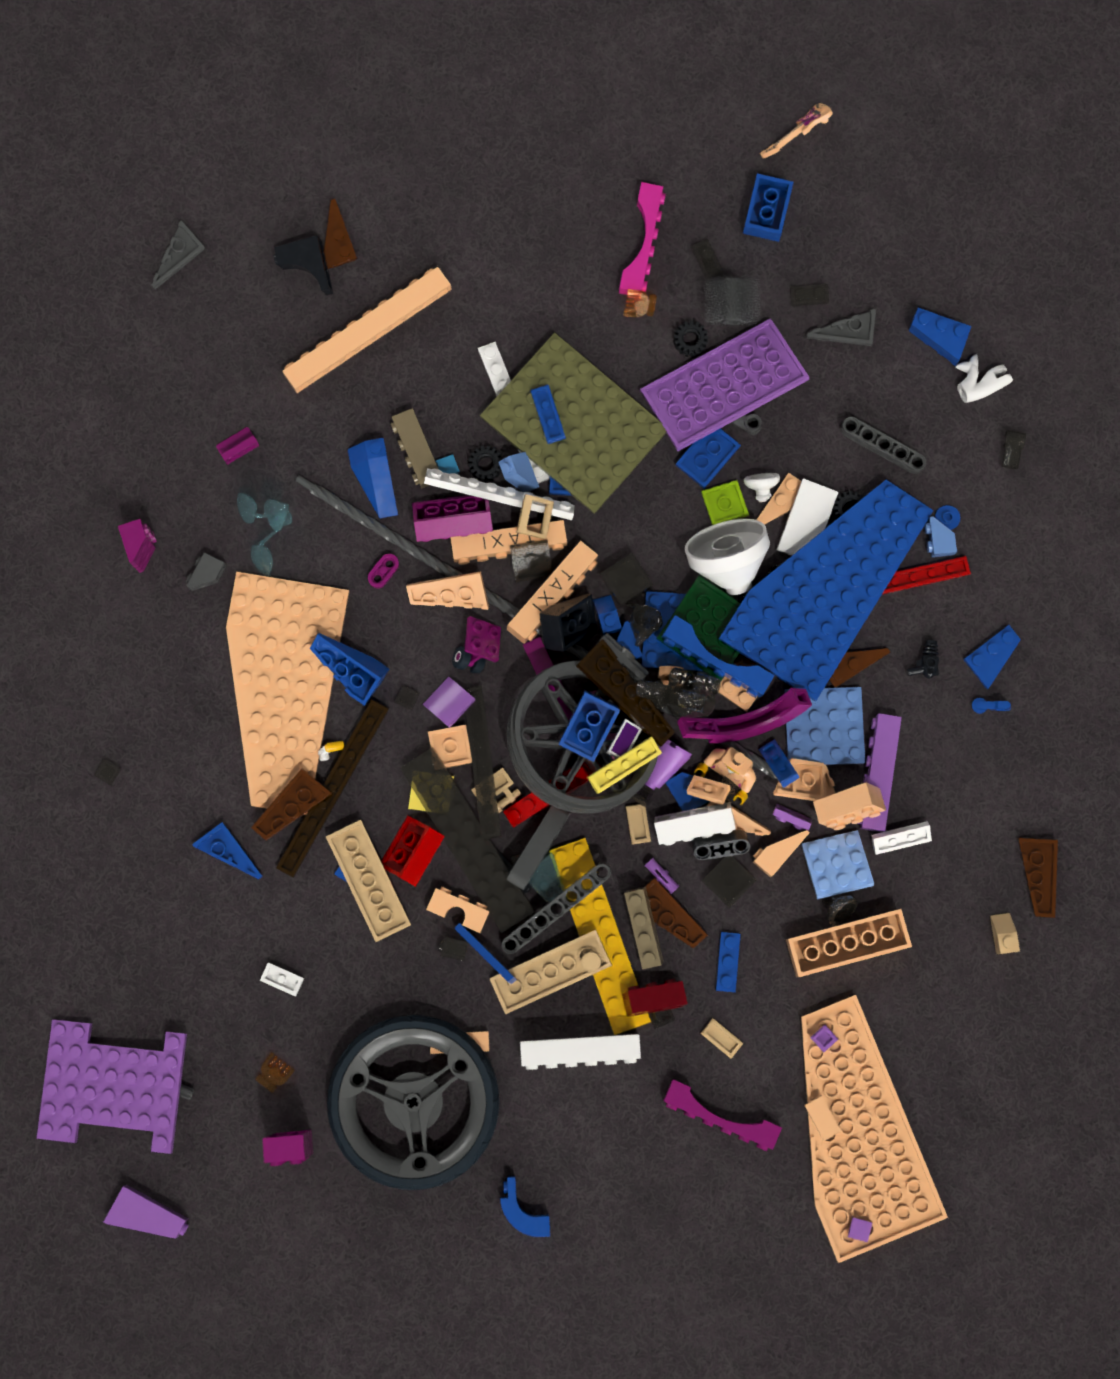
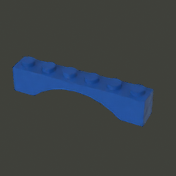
[661,615,775,698]

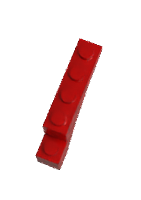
[503,759,602,828]

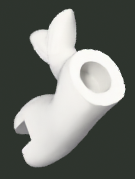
[956,354,1013,403]

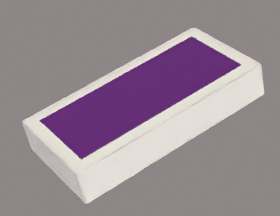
[606,719,642,758]

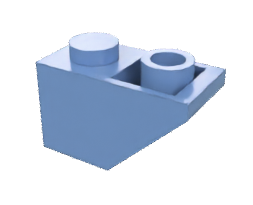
[924,517,957,558]

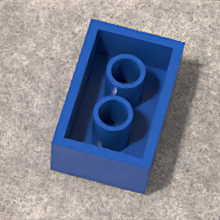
[743,173,793,242]

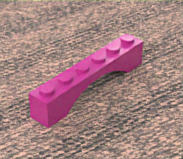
[619,182,666,298]

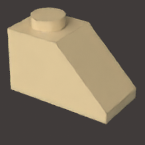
[990,913,1020,954]

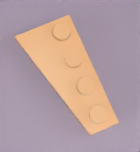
[406,571,489,610]

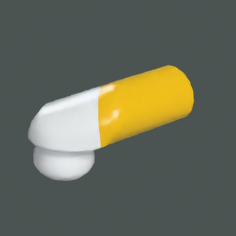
[318,741,344,761]

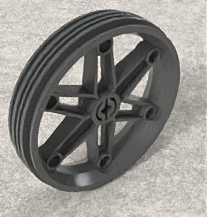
[507,660,659,814]

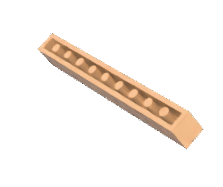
[283,267,451,393]

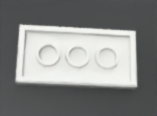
[776,479,838,556]

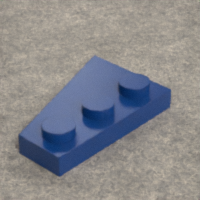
[964,625,1021,690]

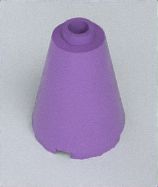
[645,739,692,790]

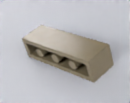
[390,408,438,489]
[624,886,664,970]

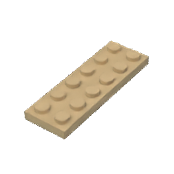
[326,820,411,942]
[489,930,612,1014]

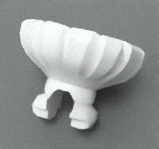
[744,473,780,502]

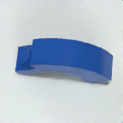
[500,1176,550,1237]

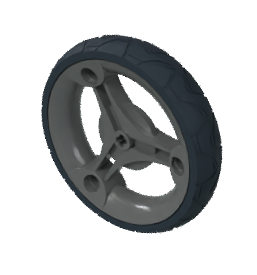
[327,1015,500,1190]

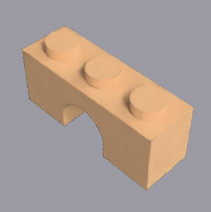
[426,887,490,934]

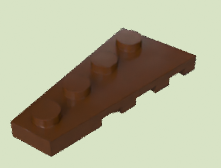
[1018,838,1058,918]
[626,878,708,948]

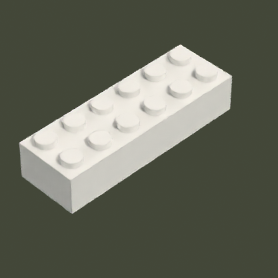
[520,1034,641,1070]

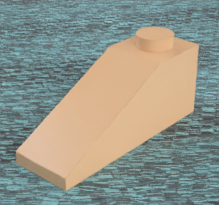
[753,830,810,877]

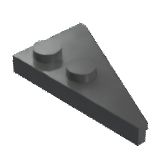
[152,220,205,290]
[806,309,876,346]

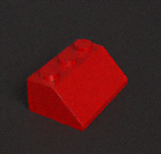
[381,816,445,887]

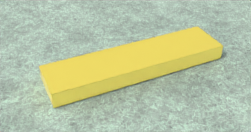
[587,737,662,794]

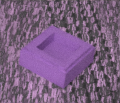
[810,1024,838,1052]
[848,1217,872,1242]

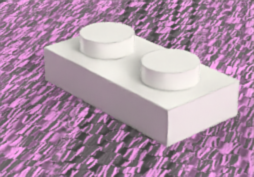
[260,963,304,996]

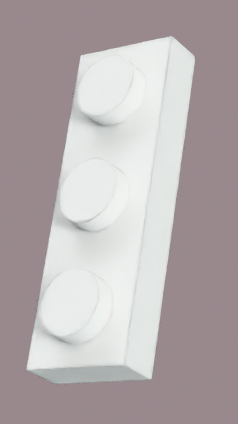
[871,821,932,855]

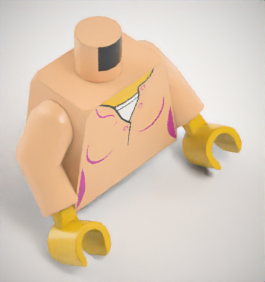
[694,747,756,805]

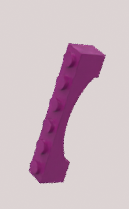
[663,1079,782,1151]

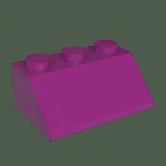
[118,519,157,573]

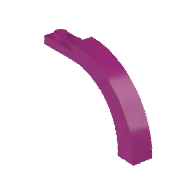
[677,688,812,743]

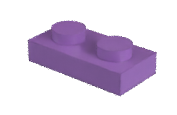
[773,804,812,830]

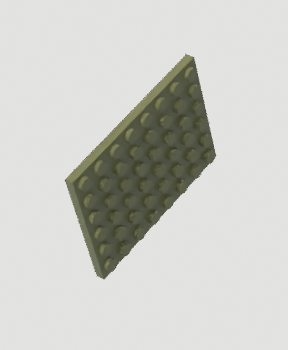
[480,333,666,514]

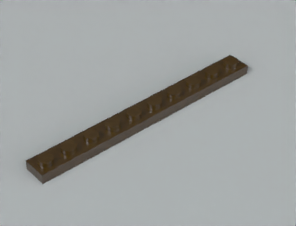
[276,700,389,878]

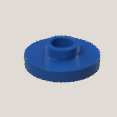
[935,505,960,530]

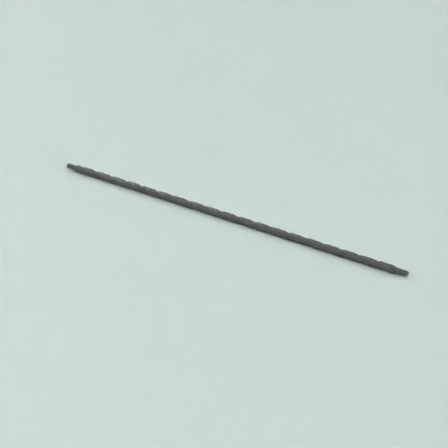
[296,475,779,781]

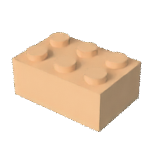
[813,782,886,830]

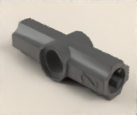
[596,633,649,684]

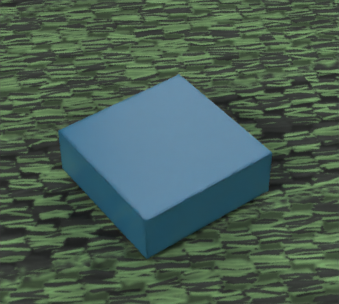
[436,455,460,474]

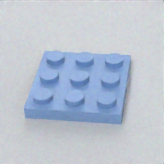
[801,830,874,899]

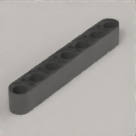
[502,862,612,954]

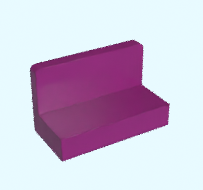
[216,427,259,465]

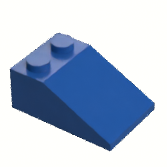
[559,690,620,762]

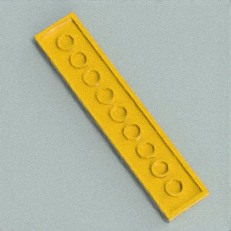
[549,838,651,1035]

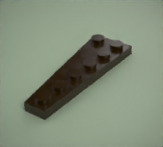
[576,639,675,747]

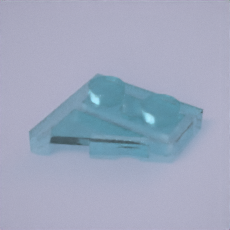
[529,852,565,906]

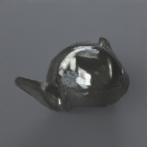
[627,603,663,647]

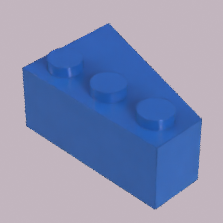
[909,308,971,367]

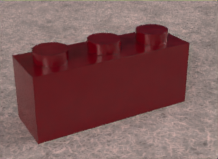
[622,979,688,1017]

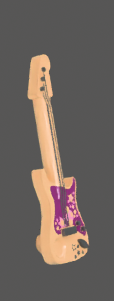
[760,103,833,158]

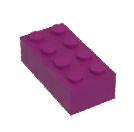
[412,495,493,542]
[262,1130,313,1166]

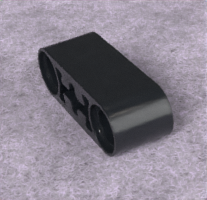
[692,830,750,860]

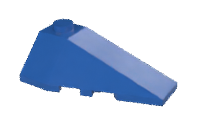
[348,438,398,519]
[310,633,390,706]

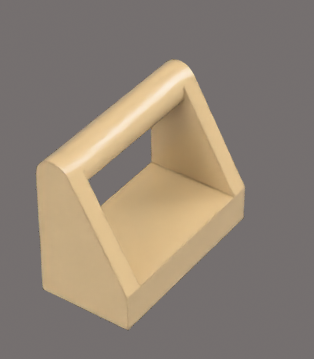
[516,494,554,539]

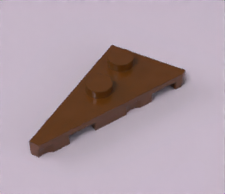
[324,199,357,269]
[829,648,890,688]

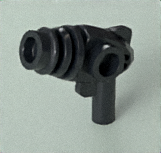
[906,640,939,679]

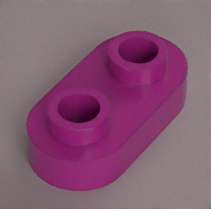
[368,554,399,589]

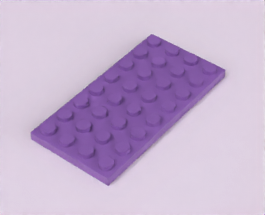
[640,318,809,451]

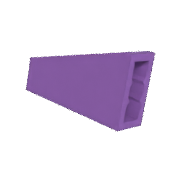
[104,1185,189,1239]

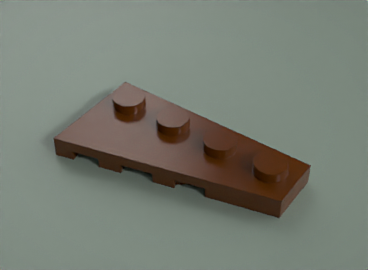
[251,769,332,841]

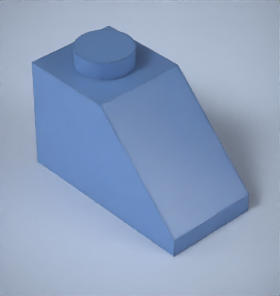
[499,452,539,492]

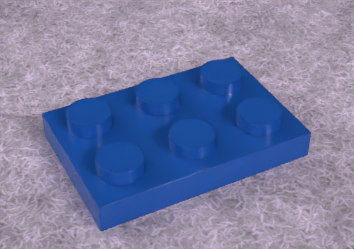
[675,428,741,489]

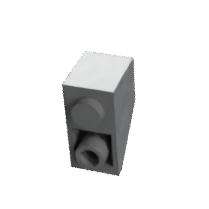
[186,553,227,591]

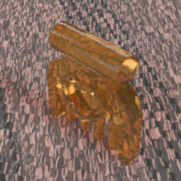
[623,289,657,317]
[255,1053,295,1094]

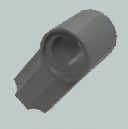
[731,413,762,435]

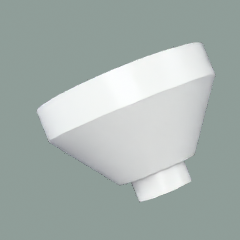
[685,519,770,595]

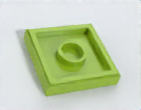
[701,480,749,525]

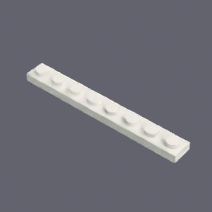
[478,342,550,484]
[424,468,575,520]

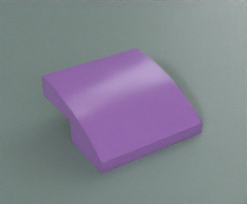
[423,677,475,728]

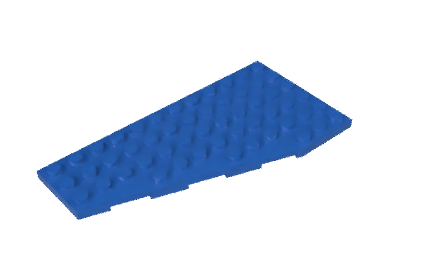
[719,480,934,701]

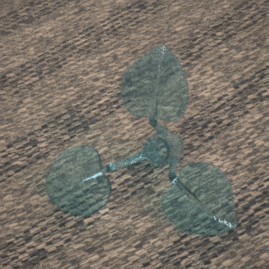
[237,493,292,576]

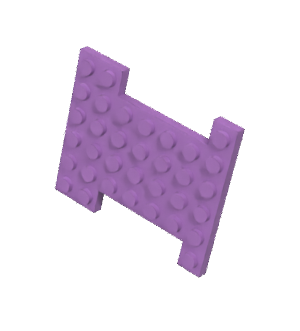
[37,1020,187,1154]

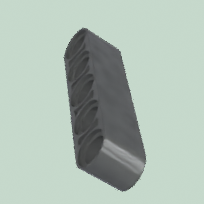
[841,417,926,474]
[507,806,571,890]

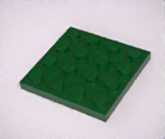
[656,576,740,682]

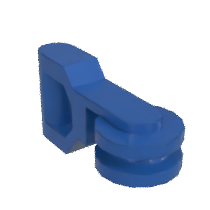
[972,698,1011,714]

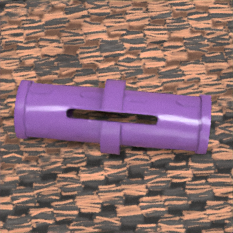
[645,858,679,894]

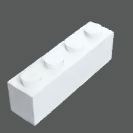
[654,802,736,846]

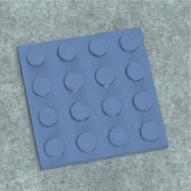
[784,687,865,765]

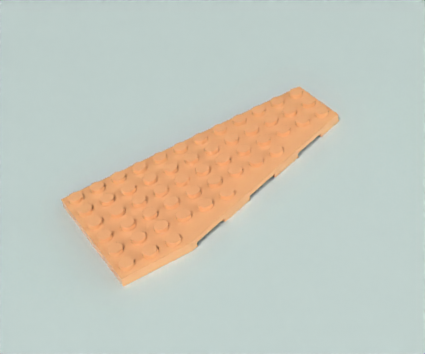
[226,572,349,815]
[801,995,948,1263]

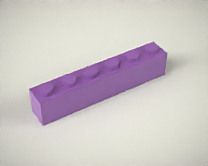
[857,713,902,832]

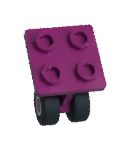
[452,616,501,673]

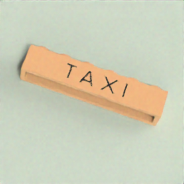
[451,520,567,565]
[507,541,598,644]

